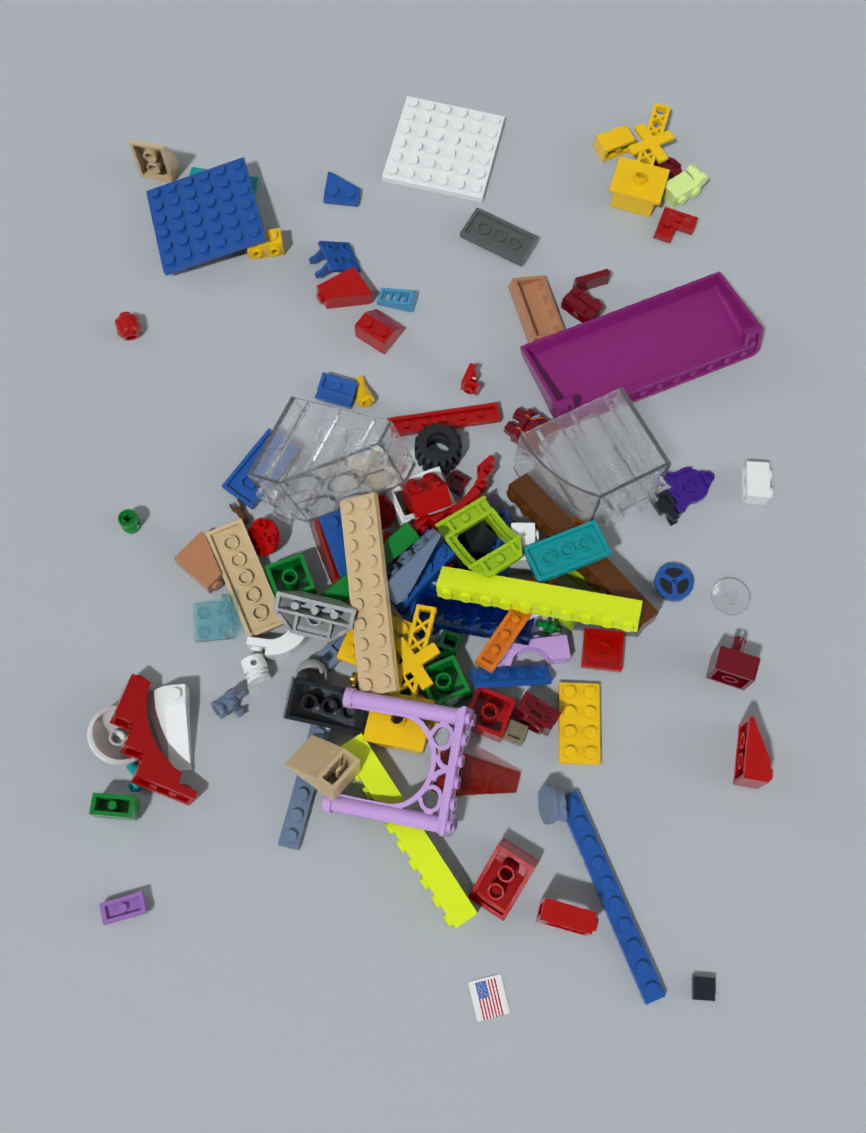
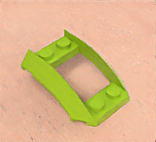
[435,496,522,578]

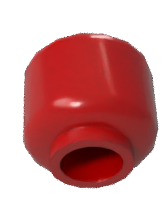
[115,312,141,341]

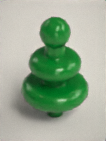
[535,620,561,635]

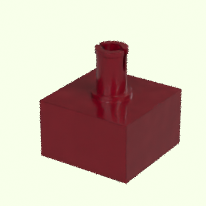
[705,636,761,691]

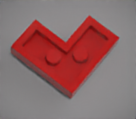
[653,207,698,243]

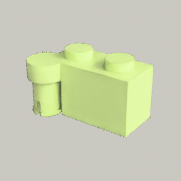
[662,163,709,209]

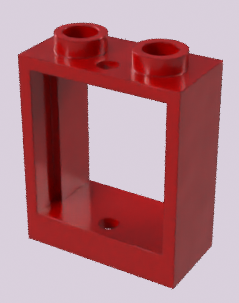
[536,898,599,936]

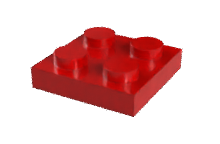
[581,628,624,672]

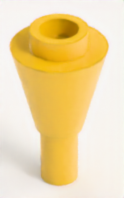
[356,376,374,408]

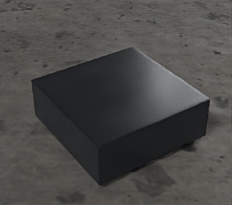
[692,976,715,1001]

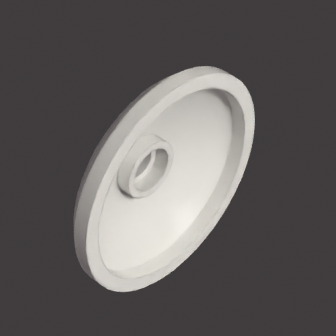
[87,706,137,765]

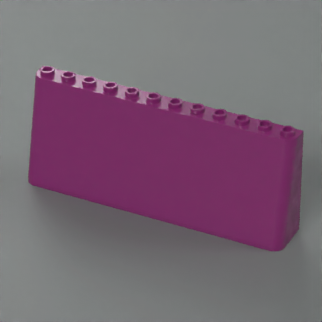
[520,271,763,429]

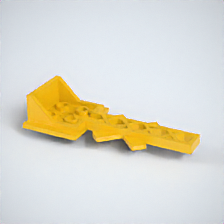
[609,103,675,217]
[362,604,440,755]

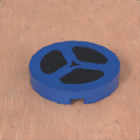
[654,563,694,602]

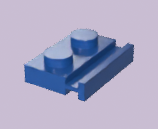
[315,372,359,409]

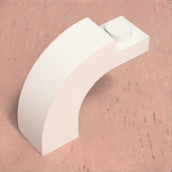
[246,630,310,660]

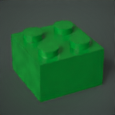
[265,553,317,597]
[424,654,473,707]

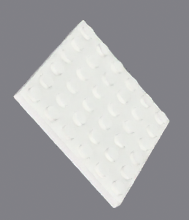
[382,96,505,203]

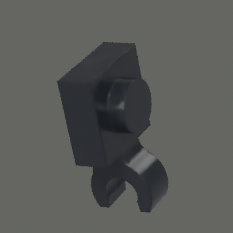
[650,490,680,526]

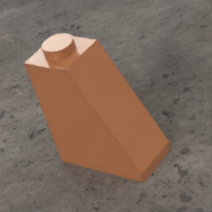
[174,531,224,594]

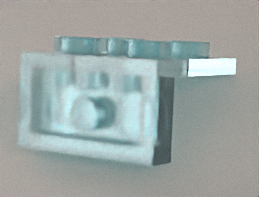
[193,594,235,642]

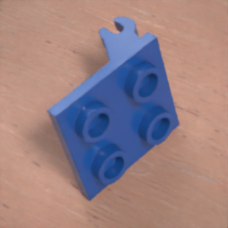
[309,241,361,279]

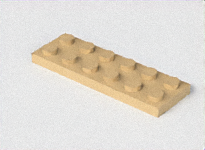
[205,518,284,637]

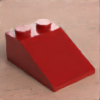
[733,716,773,789]
[468,838,540,921]

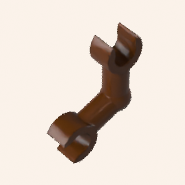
[229,499,250,525]

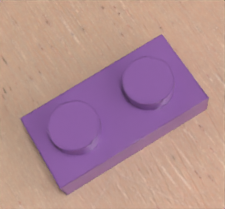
[99,891,148,926]

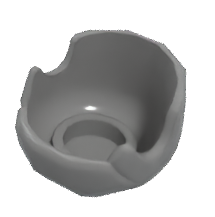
[297,659,327,683]

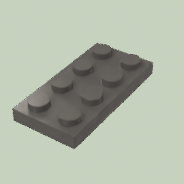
[460,207,538,267]

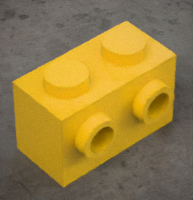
[247,228,284,260]

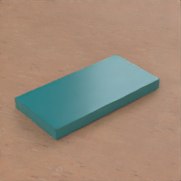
[522,519,612,583]

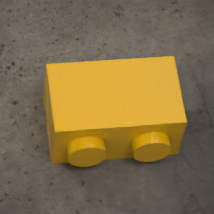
[594,125,636,162]

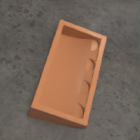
[508,275,565,343]

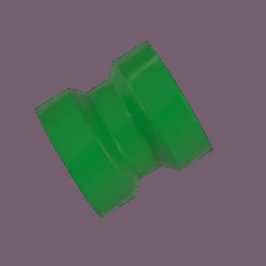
[118,509,142,534]

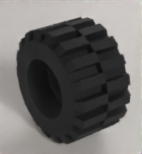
[415,422,462,474]

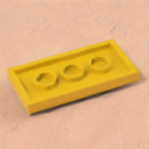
[558,682,600,766]

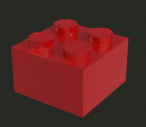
[400,473,452,518]
[469,688,516,743]

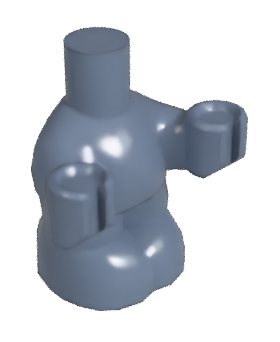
[211,688,246,719]

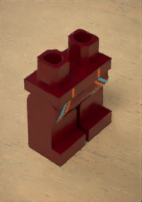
[503,407,562,460]

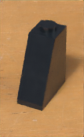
[452,523,499,571]

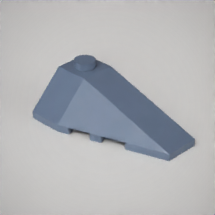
[386,528,441,605]

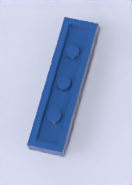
[469,665,553,688]

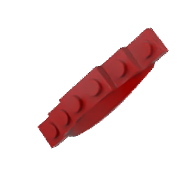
[410,455,496,537]

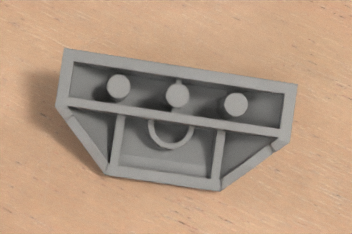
[273,591,357,642]

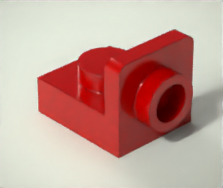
[461,363,480,396]

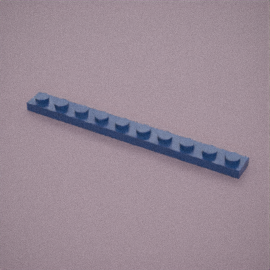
[565,790,666,1005]

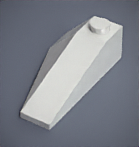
[148,684,191,771]

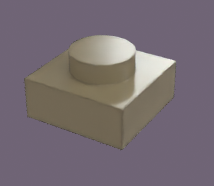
[502,719,528,747]

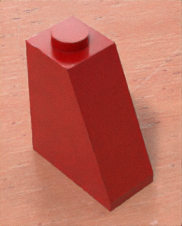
[316,266,373,309]

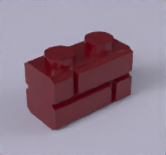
[561,286,604,323]

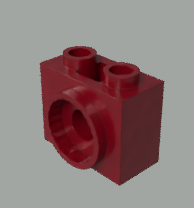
[513,691,562,736]

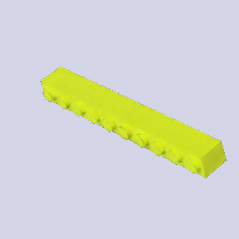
[436,566,643,632]
[340,733,478,929]

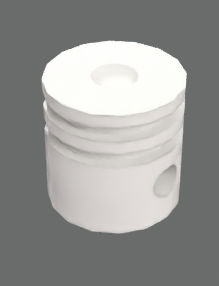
[240,653,271,686]

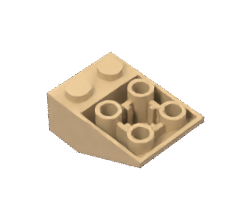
[284,735,360,802]

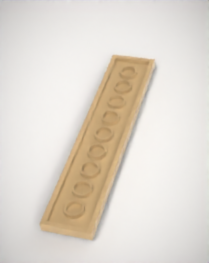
[340,492,400,695]

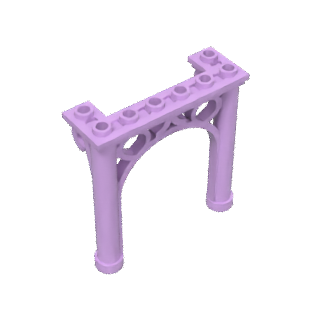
[322,687,476,837]

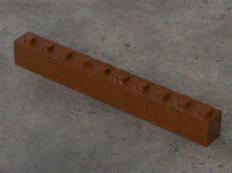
[506,473,659,634]

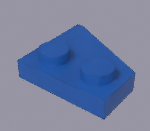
[323,171,360,207]

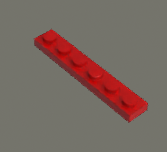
[387,402,500,438]

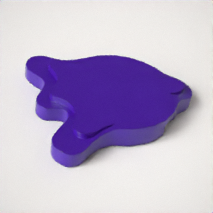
[658,467,714,514]

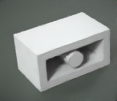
[742,461,773,505]

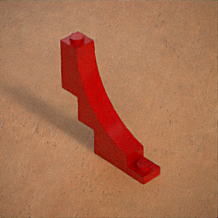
[109,674,198,806]

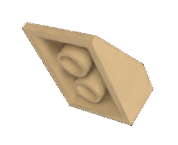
[129,140,179,183]

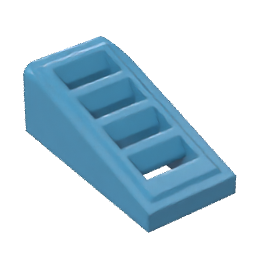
[377,288,418,312]

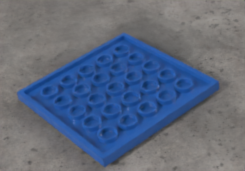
[146,157,267,276]

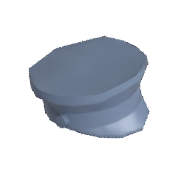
[538,783,567,825]

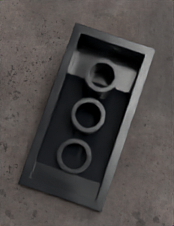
[282,676,369,735]

